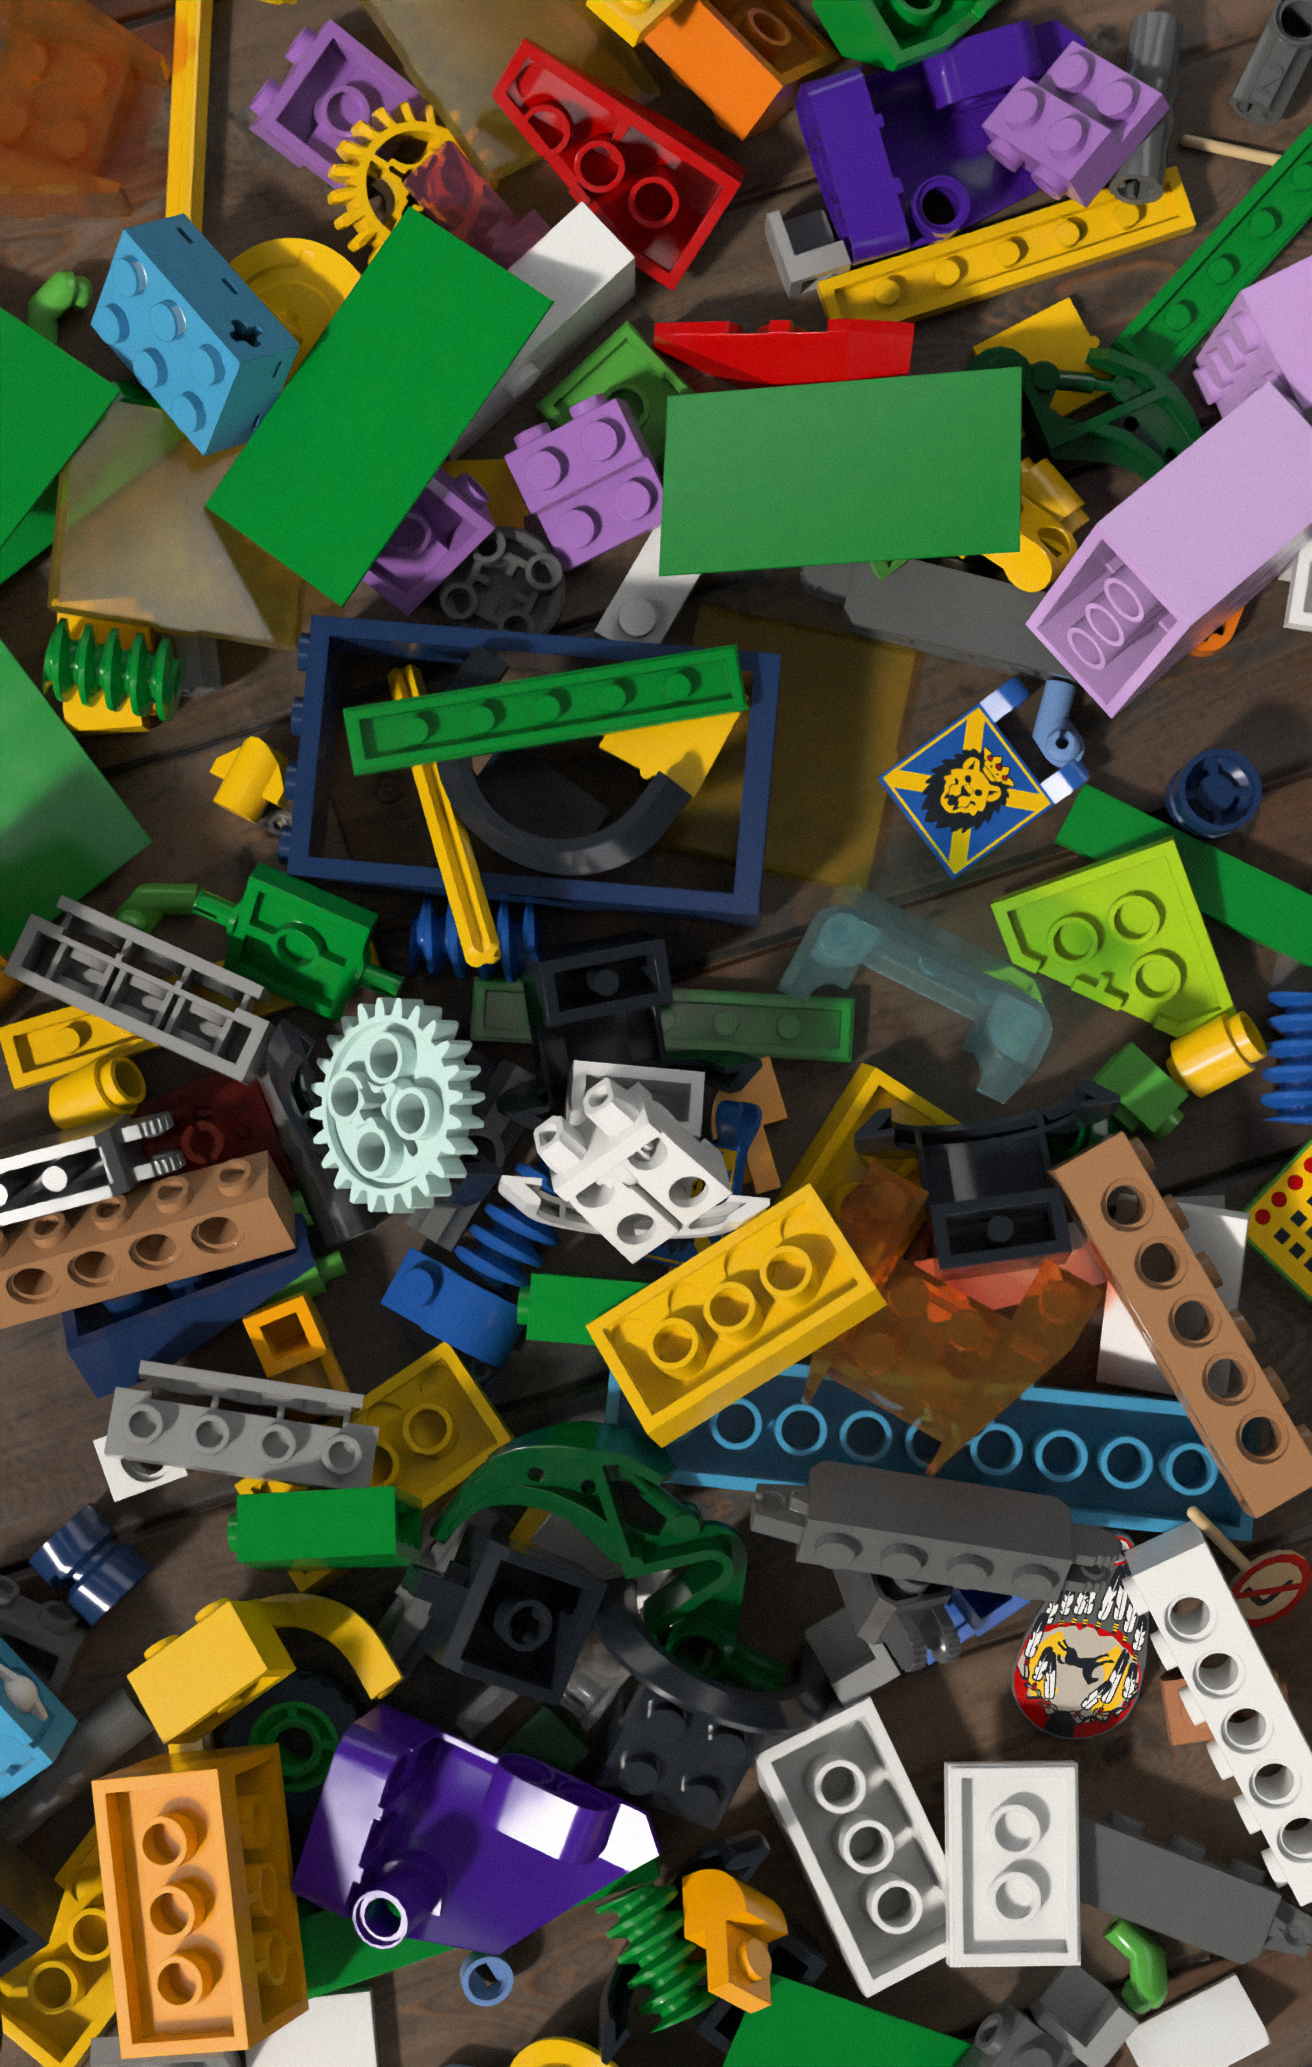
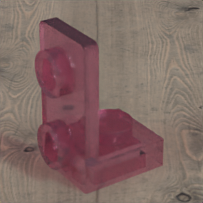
[403,141,551,270]

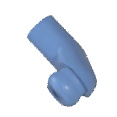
[1032,680,1085,767]

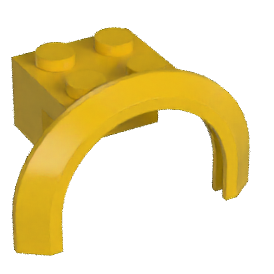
[127,1593,404,1753]

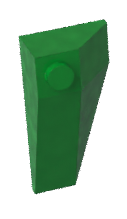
[811,0,1002,72]

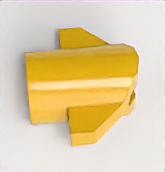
[210,736,289,825]

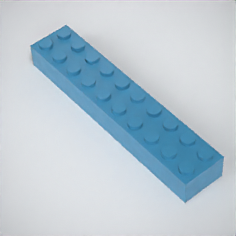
[605,1361,1262,1541]

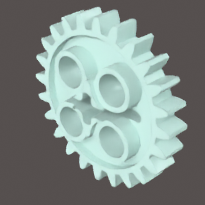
[310,997,485,1214]

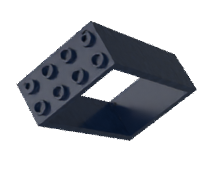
[278,615,781,927]

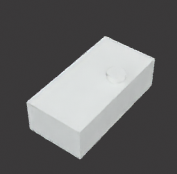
[447,202,636,461]
[751,1695,946,1998]

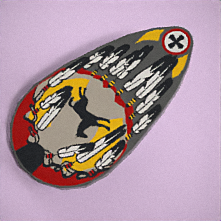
[1011,1530,1149,1740]

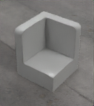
[764,210,851,301]
[804,1605,901,1707]
[1029,1965,1139,2067]

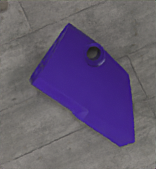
[795,19,1087,265]
[292,1702,662,1956]

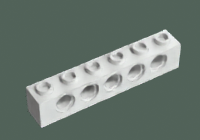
[1121,1520,1312,1906]

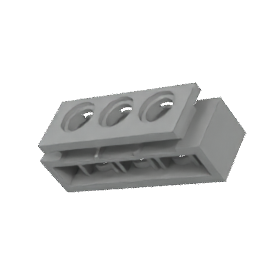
[3,895,277,1087]
[104,1360,379,1490]

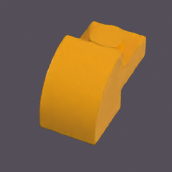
[710,1056,788,1195]
[242,1290,351,1423]
[682,1869,788,2014]

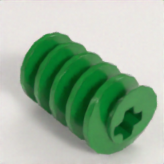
[42,617,186,722]
[595,1879,719,2033]

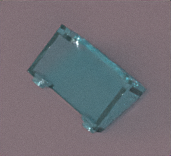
[776,885,1053,1104]

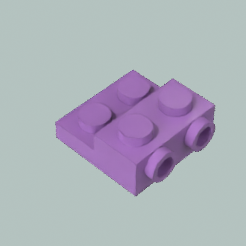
[249,19,431,193]
[982,41,1170,208]
[504,393,663,572]
[362,461,495,616]

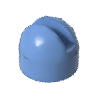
[460,1951,514,2006]

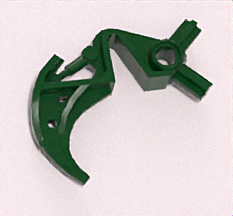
[962,346,1203,483]
[429,1420,788,1692]

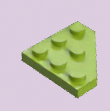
[990,835,1237,1038]

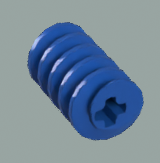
[408,896,542,983]
[1260,992,1312,1125]
[454,1156,561,1298]

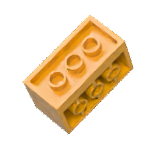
[91,1743,309,2059]

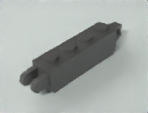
[799,557,1078,685]
[0,1111,187,1227]
[750,1460,1123,1603]
[1078,1795,1312,1965]

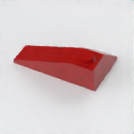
[490,37,746,291]
[654,318,915,389]

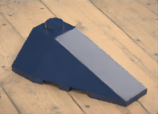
[61,1213,316,1399]

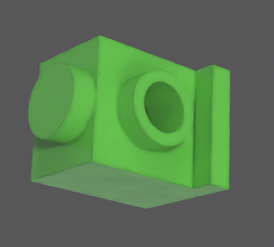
[1090,1042,1189,1142]

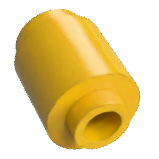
[1021,457,1091,551]
[1166,1011,1267,1098]
[49,1056,146,1130]

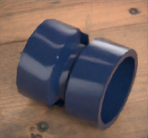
[1164,748,1262,842]
[28,1503,153,1628]

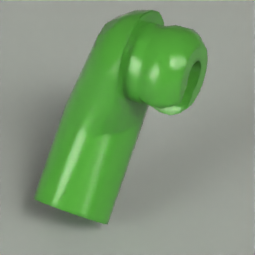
[26,270,93,346]
[112,883,200,935]
[1103,1916,1169,2014]

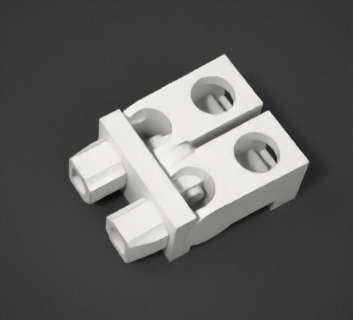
[533,1077,733,1264]

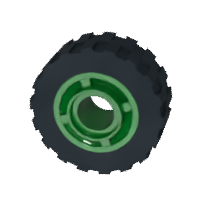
[223,1665,368,1818]

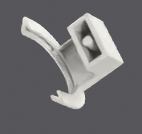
[498,1060,770,1239]

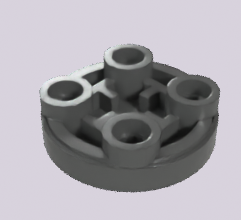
[439,526,566,635]

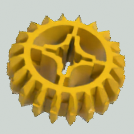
[327,102,499,265]

